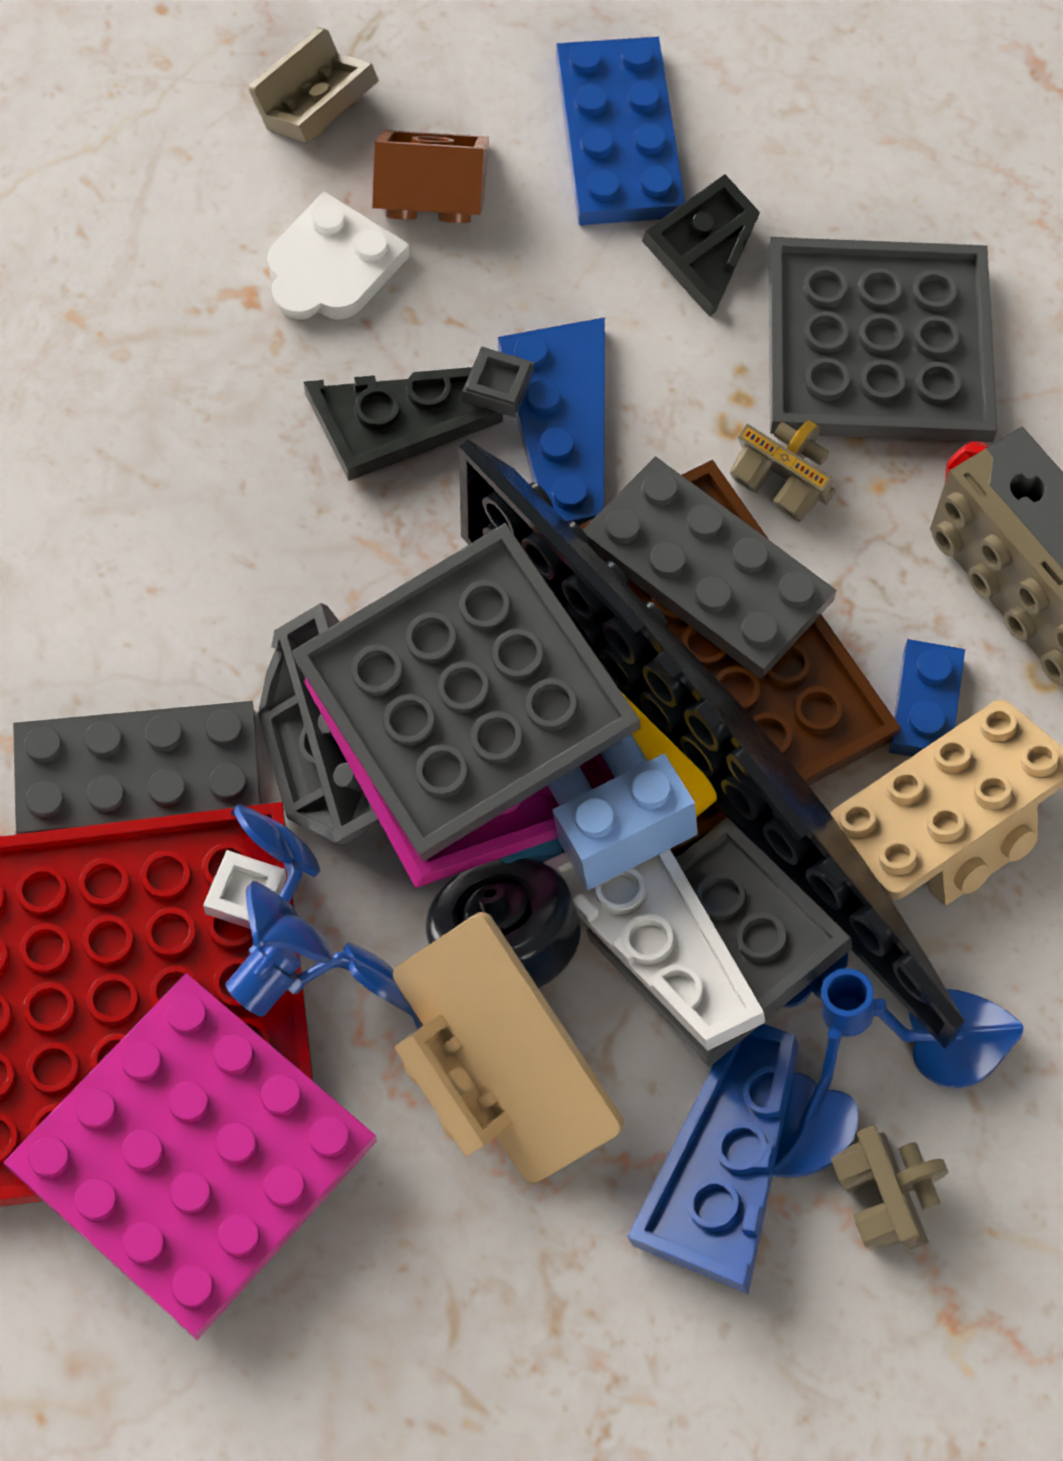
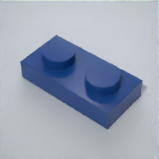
[889,639,965,757]

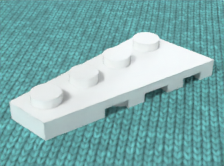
[543,849,765,1051]

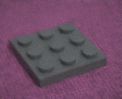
[586,817,853,1067]

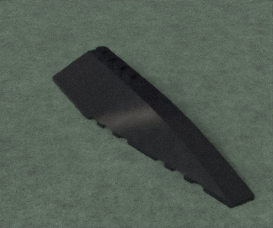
[459,439,965,1049]

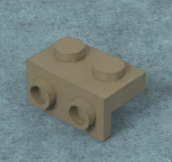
[248,27,379,143]

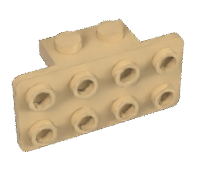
[830,700,1063,906]
[393,912,625,1183]

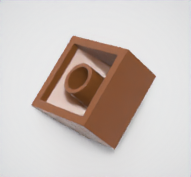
[372,130,489,223]

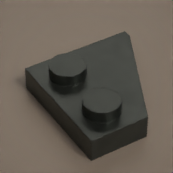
[642,174,760,317]

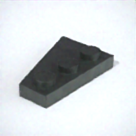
[303,367,503,481]

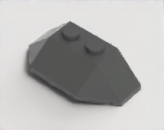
[258,603,381,845]

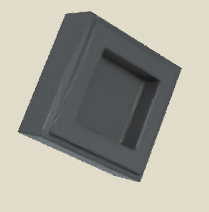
[462,346,534,418]

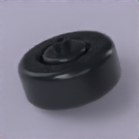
[425,858,581,989]

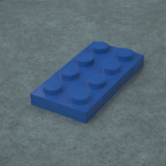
[556,36,685,226]

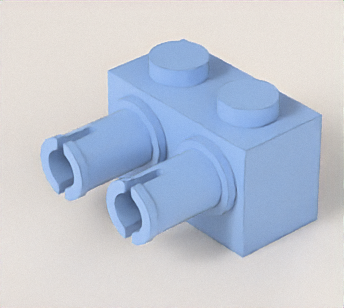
[548,734,698,891]

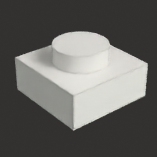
[203,850,287,929]

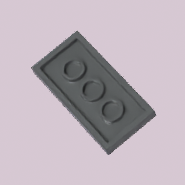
[583,456,837,679]
[13,701,261,834]

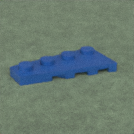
[498,317,605,525]
[627,1024,799,1295]

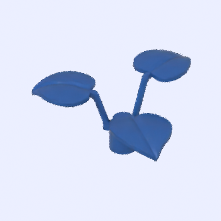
[226,804,423,1029]
[773,952,1024,1178]

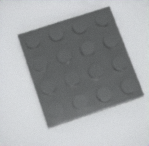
[769,237,997,443]
[291,523,641,862]

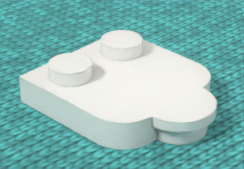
[267,191,410,320]

